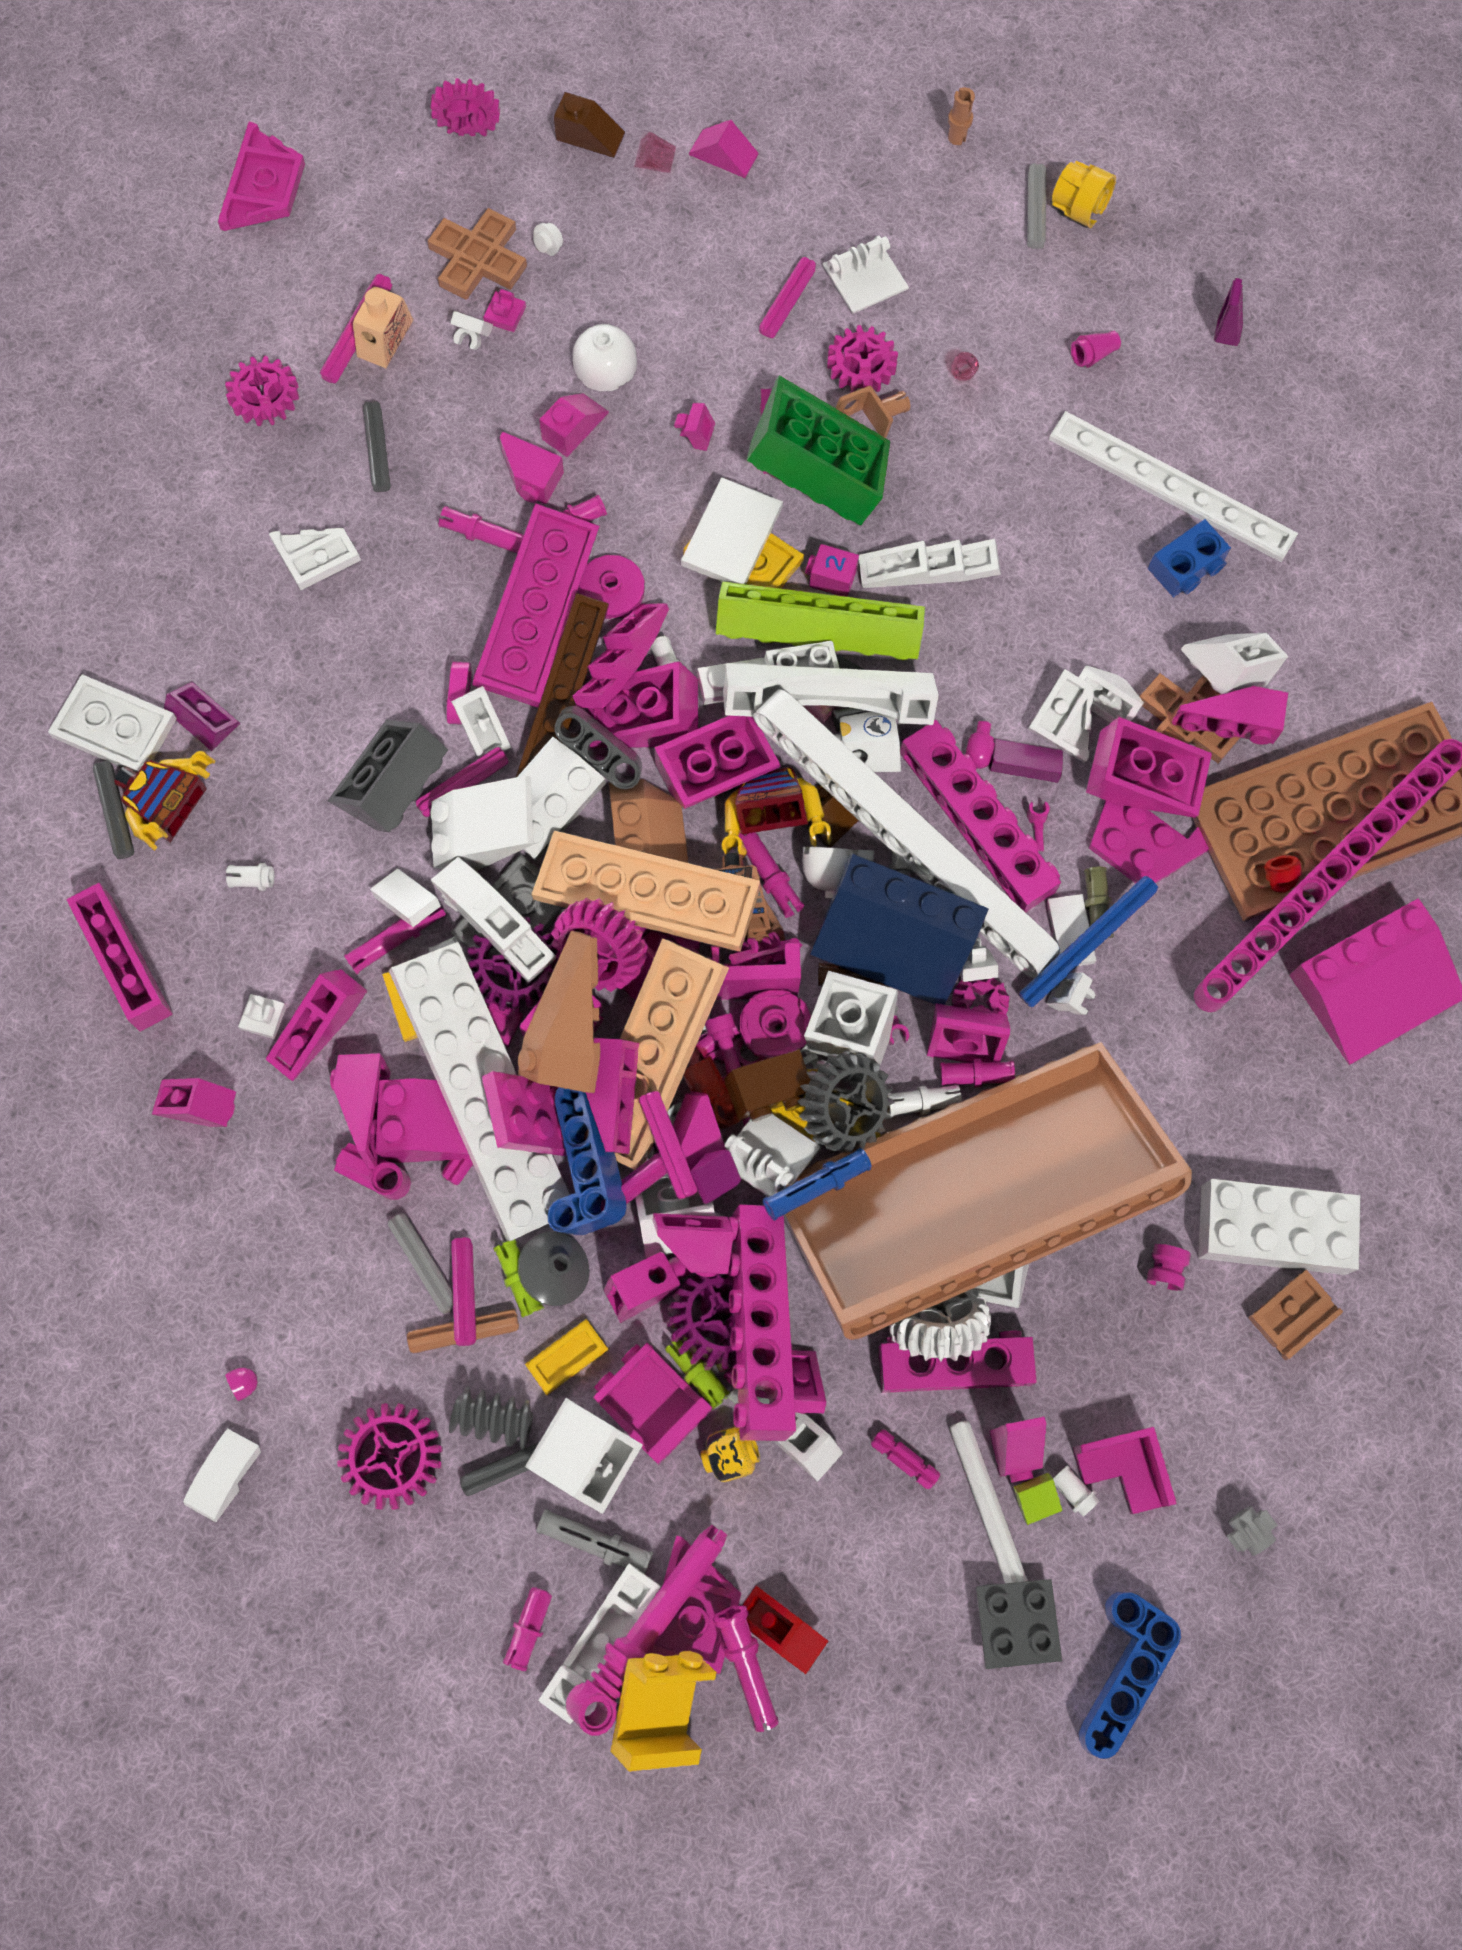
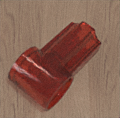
[683,1056,740,1130]

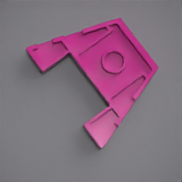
[1089,800,1209,884]

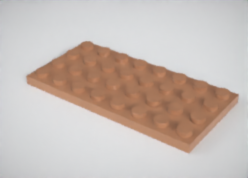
[1192,702,1462,921]

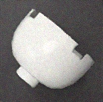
[573,324,637,391]
[802,847,874,898]

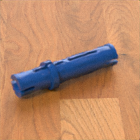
[763,1148,872,1221]

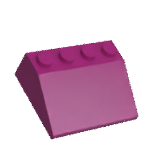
[1289,898,1462,1065]

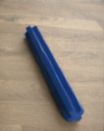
[1019,876,1158,1007]

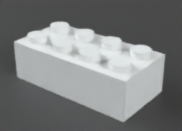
[1198,1179,1360,1275]

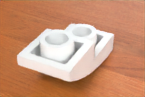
[183,1428,261,1522]

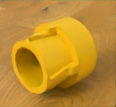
[1052,161,1116,228]

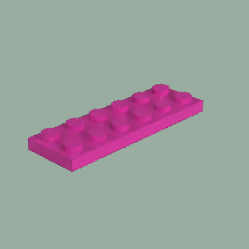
[472,503,599,708]

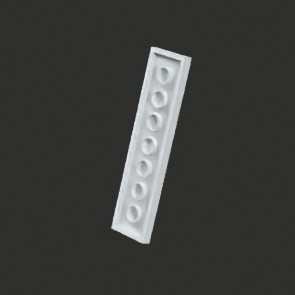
[389,942,573,1241]

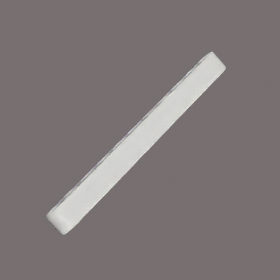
[753,690,1060,978]

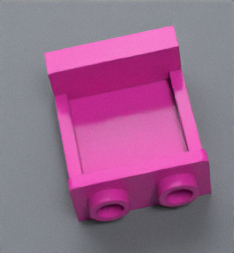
[709,943,801,1000]
[593,1342,712,1466]

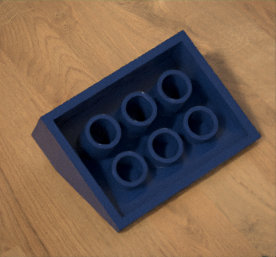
[810,854,989,1005]

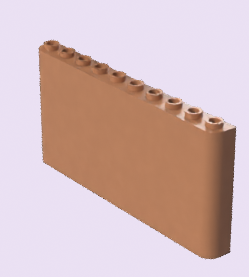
[784,1042,1192,1340]

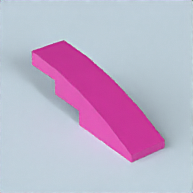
[573,603,669,708]

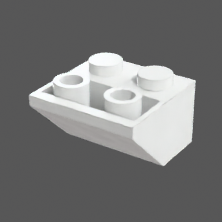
[1181,633,1288,695]
[525,1398,643,1514]

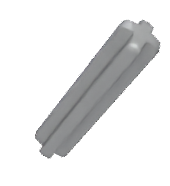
[1027,163,1046,249]
[388,1213,453,1314]

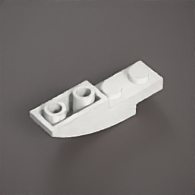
[697,641,839,705]
[431,857,556,983]

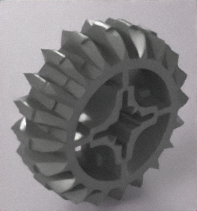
[798,1051,895,1153]

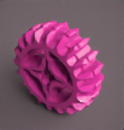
[551,898,647,992]
[337,1403,443,1510]

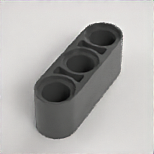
[555,706,642,789]

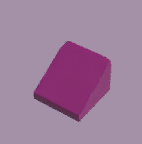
[691,1150,741,1204]

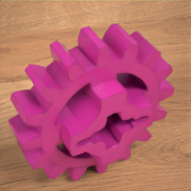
[431,78,500,137]
[827,325,898,393]
[225,356,299,426]

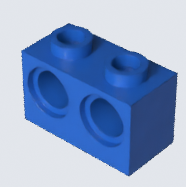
[1148,519,1231,598]

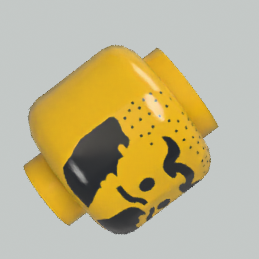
[701,1426,760,1482]

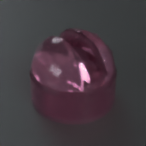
[951,352,979,382]

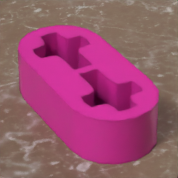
[447,661,472,725]

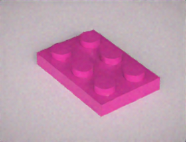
[482,1071,567,1156]

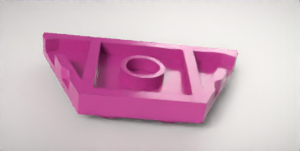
[218,121,305,231]
[648,1535,742,1674]

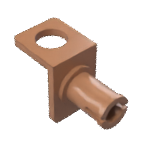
[836,385,910,438]

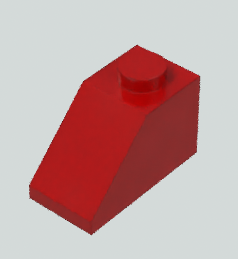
[743,1585,829,1674]

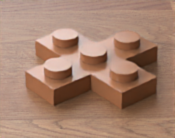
[427,208,527,300]
[1139,673,1240,764]

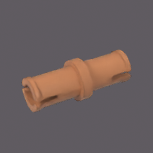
[948,87,975,145]

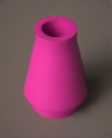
[1071,331,1121,368]

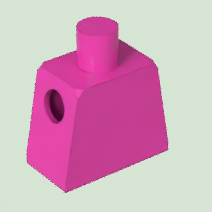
[603,1252,692,1323]

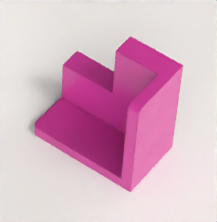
[1072,1427,1176,1514]

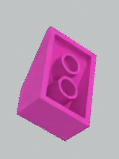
[588,661,698,748]
[1086,717,1212,818]
[376,1078,471,1163]

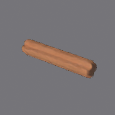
[407,1309,519,1353]

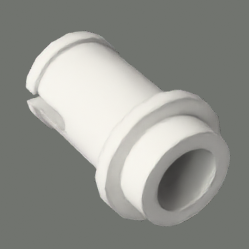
[650,636,682,666]
[226,863,274,891]
[1053,1465,1100,1517]

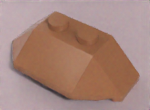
[609,779,688,863]

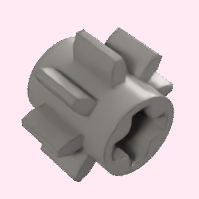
[1227,1506,1278,1556]

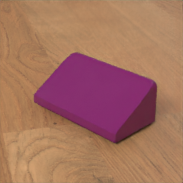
[163,682,240,751]
[990,739,1063,783]

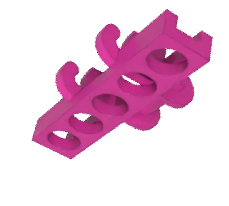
[724,932,802,966]

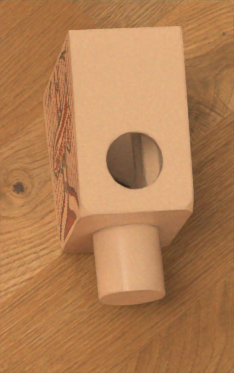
[353,287,413,368]

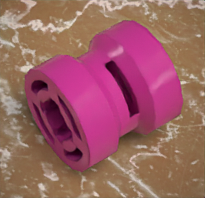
[1146,1244,1191,1291]

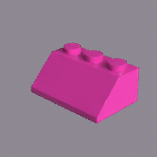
[654,716,780,809]

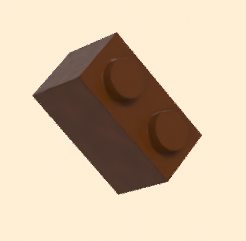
[724,1049,811,1122]

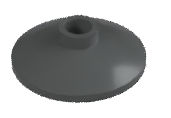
[518,1232,590,1306]

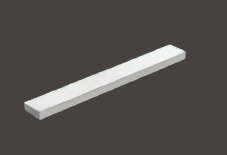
[1049,411,1298,562]

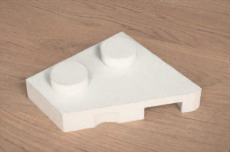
[1027,669,1094,763]

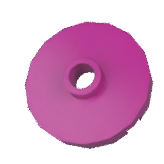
[578,555,645,619]
[740,989,811,1060]

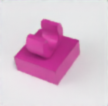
[483,289,526,332]
[674,403,715,451]

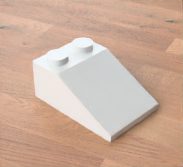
[430,776,534,871]

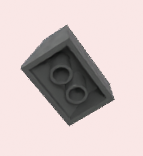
[328,719,448,833]

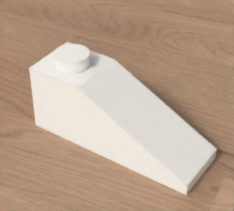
[728,1389,843,1482]

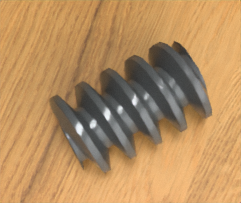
[449,1386,533,1450]

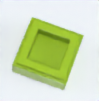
[1013,1472,1063,1525]

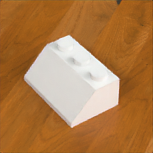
[518,737,606,862]

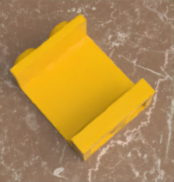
[610,1651,717,1772]

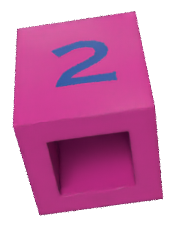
[805,544,859,597]

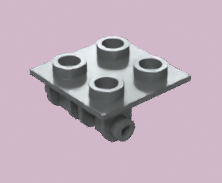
[976,1579,1062,1669]

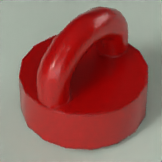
[1264,855,1302,893]

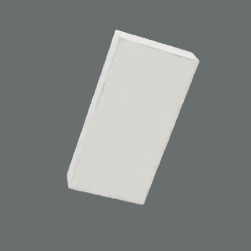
[370,869,441,927]
[1046,894,1096,966]

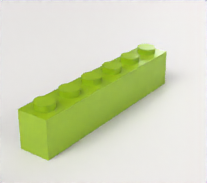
[715,582,925,660]

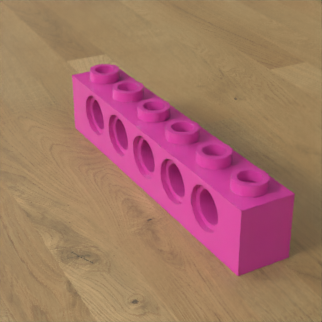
[900,720,1061,913]
[728,1204,796,1441]

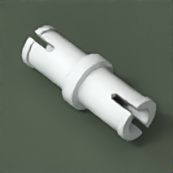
[887,1084,962,1117]

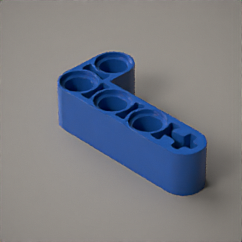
[547,1087,627,1236]
[1079,1592,1181,1759]

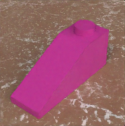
[265,969,367,1081]
[586,1038,639,1154]
[330,1053,391,1169]
[989,1416,1047,1483]

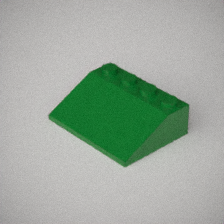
[747,375,890,526]

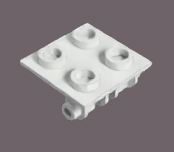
[822,236,909,314]
[725,1114,821,1197]

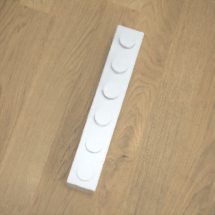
[723,663,939,725]

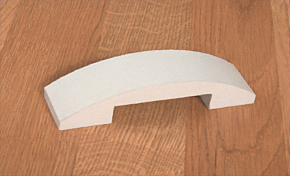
[538,1563,661,1724]

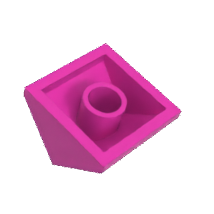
[927,1004,1010,1063]

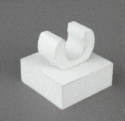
[450,311,493,350]
[960,937,998,982]
[1046,973,1095,1015]
[238,994,286,1039]

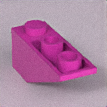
[1172,686,1288,745]

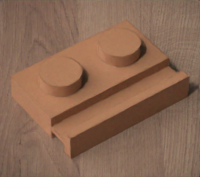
[1248,1269,1343,1360]

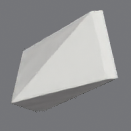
[1079,666,1144,723]
[451,686,511,759]

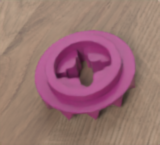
[952,978,1010,1015]

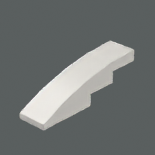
[859,539,1001,588]

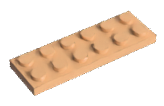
[531,831,761,952]
[584,939,729,1170]

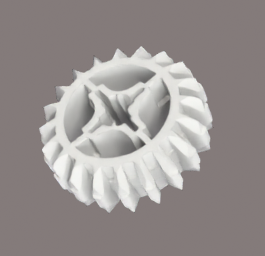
[889,1289,991,1362]

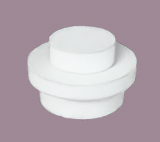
[533,223,563,256]

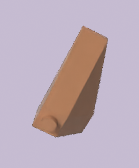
[518,931,600,1093]

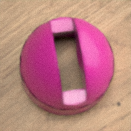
[225,1368,258,1401]

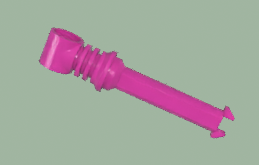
[566,1525,727,1736]

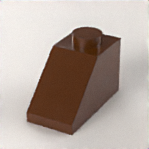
[554,92,625,158]

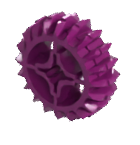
[467,917,558,1013]
[667,1274,765,1372]

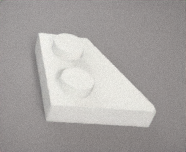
[269,528,361,590]

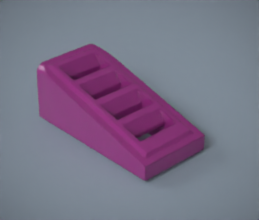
[1214,278,1243,346]

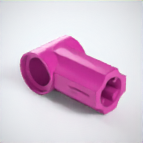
[334,1143,411,1200]

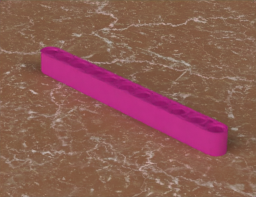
[1194,739,1462,1013]

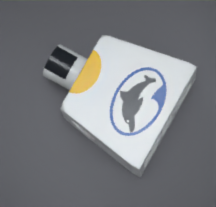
[834,712,901,772]

